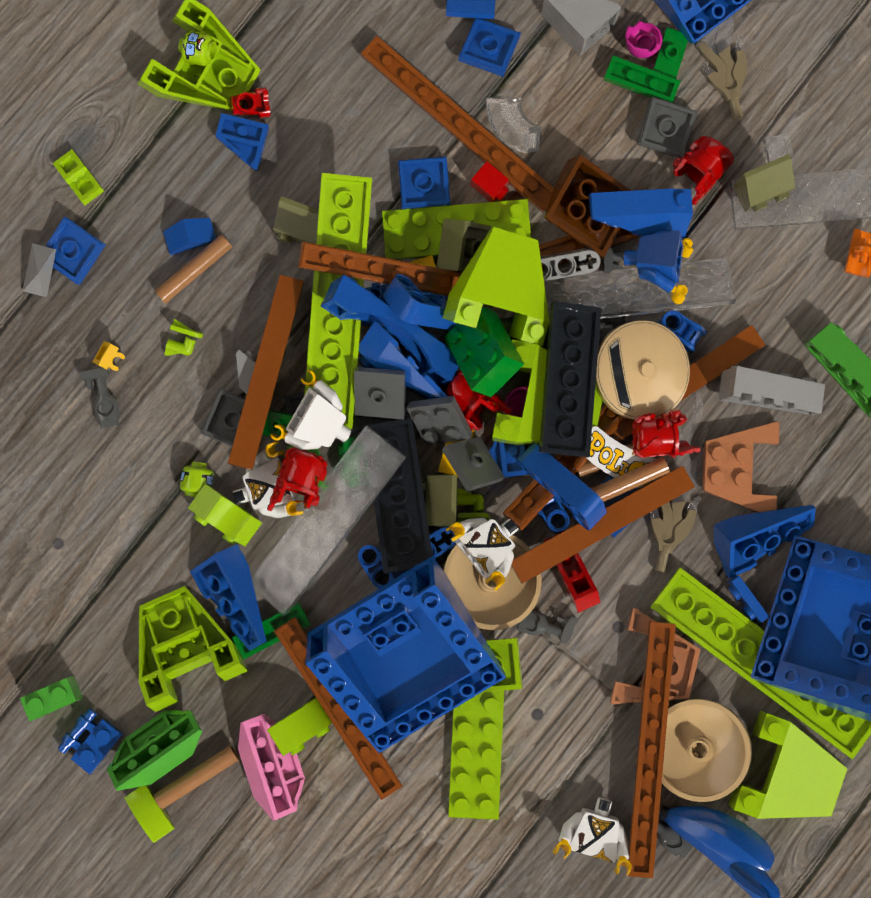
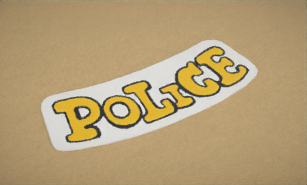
[587,426,658,488]

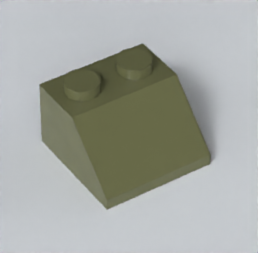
[733,154,795,213]
[273,196,319,247]
[437,219,497,272]
[422,475,457,527]

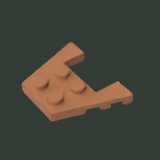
[702,422,779,513]
[609,608,701,704]

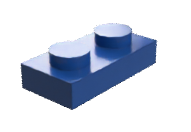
[727,576,769,623]

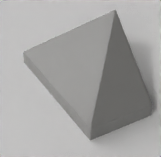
[23,243,56,297]

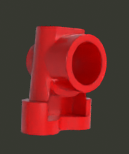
[230,87,271,118]

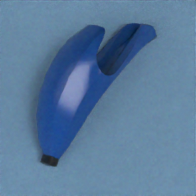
[659,806,780,898]

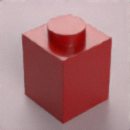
[470,161,509,202]

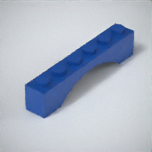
[321,275,459,387]

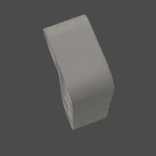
[540,248,600,281]

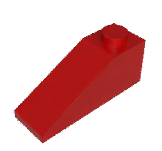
[544,534,601,613]

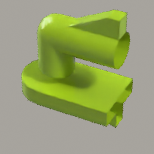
[164,319,204,356]
[457,489,490,523]

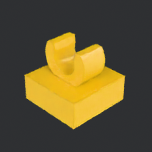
[92,341,125,371]

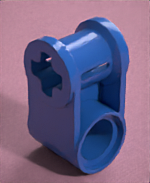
[658,310,707,353]
[538,496,569,533]

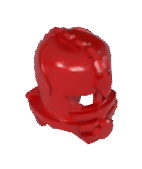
[672,136,734,205]
[443,370,512,430]
[632,409,700,458]
[267,447,328,511]

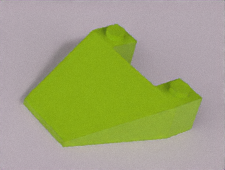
[137,0,261,111]
[442,227,549,346]
[492,339,602,446]
[139,586,247,712]
[728,710,847,819]

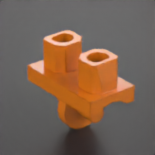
[844,228,871,278]

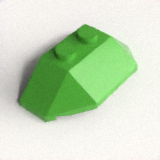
[107,710,202,791]

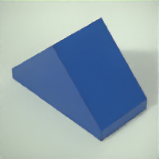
[163,218,216,255]

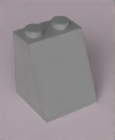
[541,0,621,56]

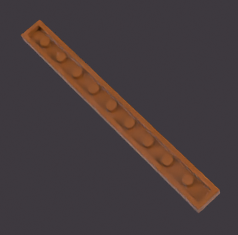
[361,36,554,213]
[628,621,676,879]

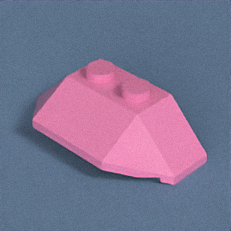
[238,714,305,821]

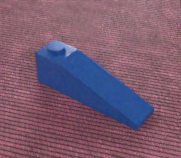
[589,189,693,241]
[358,321,448,399]
[714,505,816,578]
[190,544,266,651]

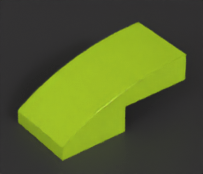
[52,149,104,205]
[124,785,175,843]

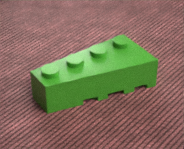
[804,322,871,418]

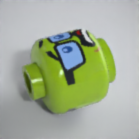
[178,31,217,66]
[180,461,214,497]

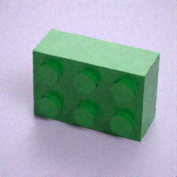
[444,306,524,397]

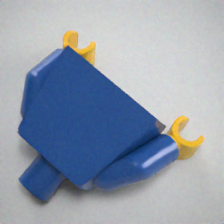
[624,230,693,304]

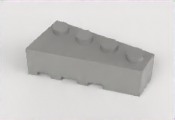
[718,366,825,416]

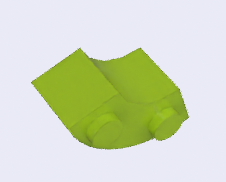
[188,484,262,547]
[267,698,332,756]

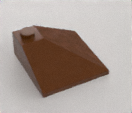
[544,155,631,258]

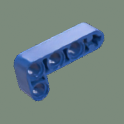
[383,274,457,330]
[516,442,607,531]
[358,527,456,588]

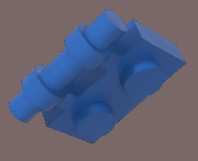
[57,708,123,774]

